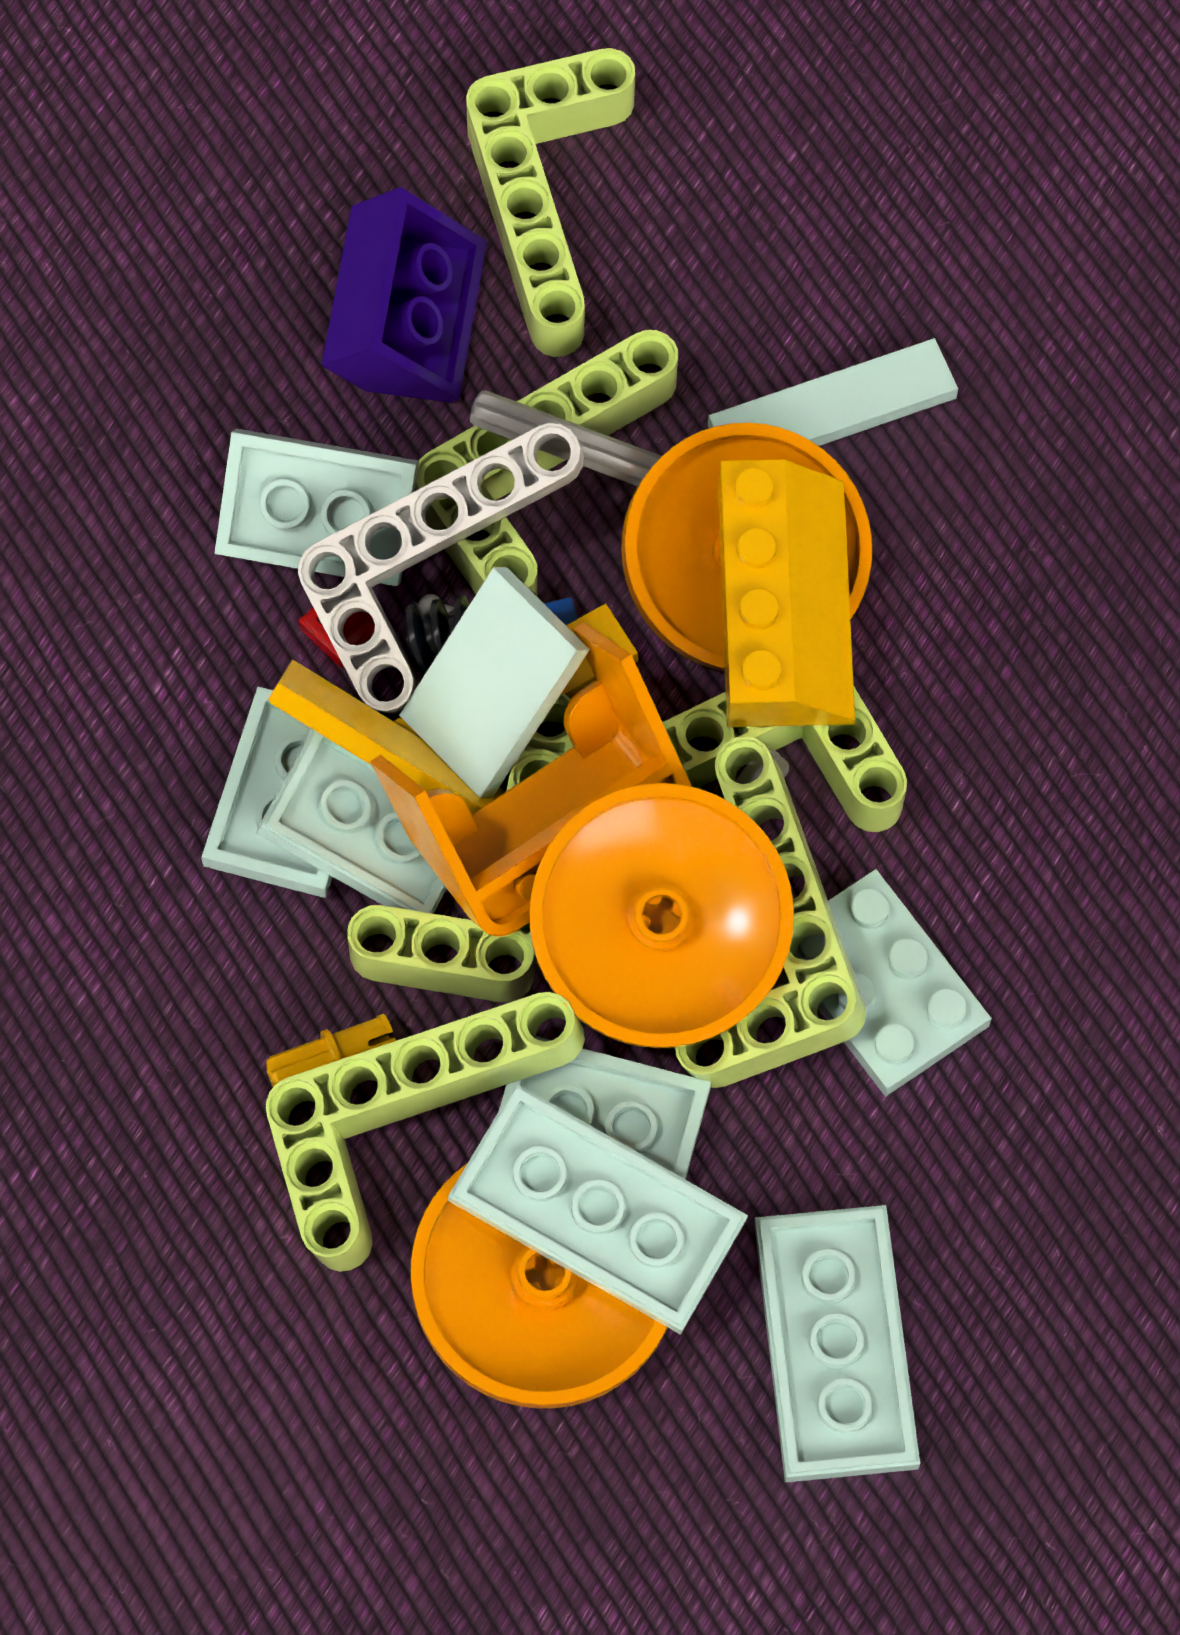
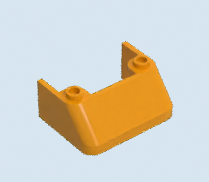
[370,622,691,936]

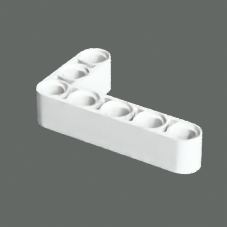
[298,423,584,714]

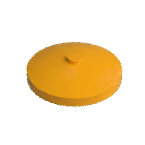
[621,422,872,672]
[529,783,794,1048]
[411,1163,667,1409]

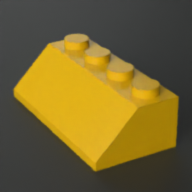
[718,459,855,727]

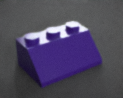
[321,187,487,403]

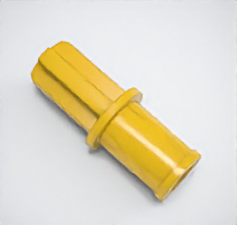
[266,1013,396,1087]

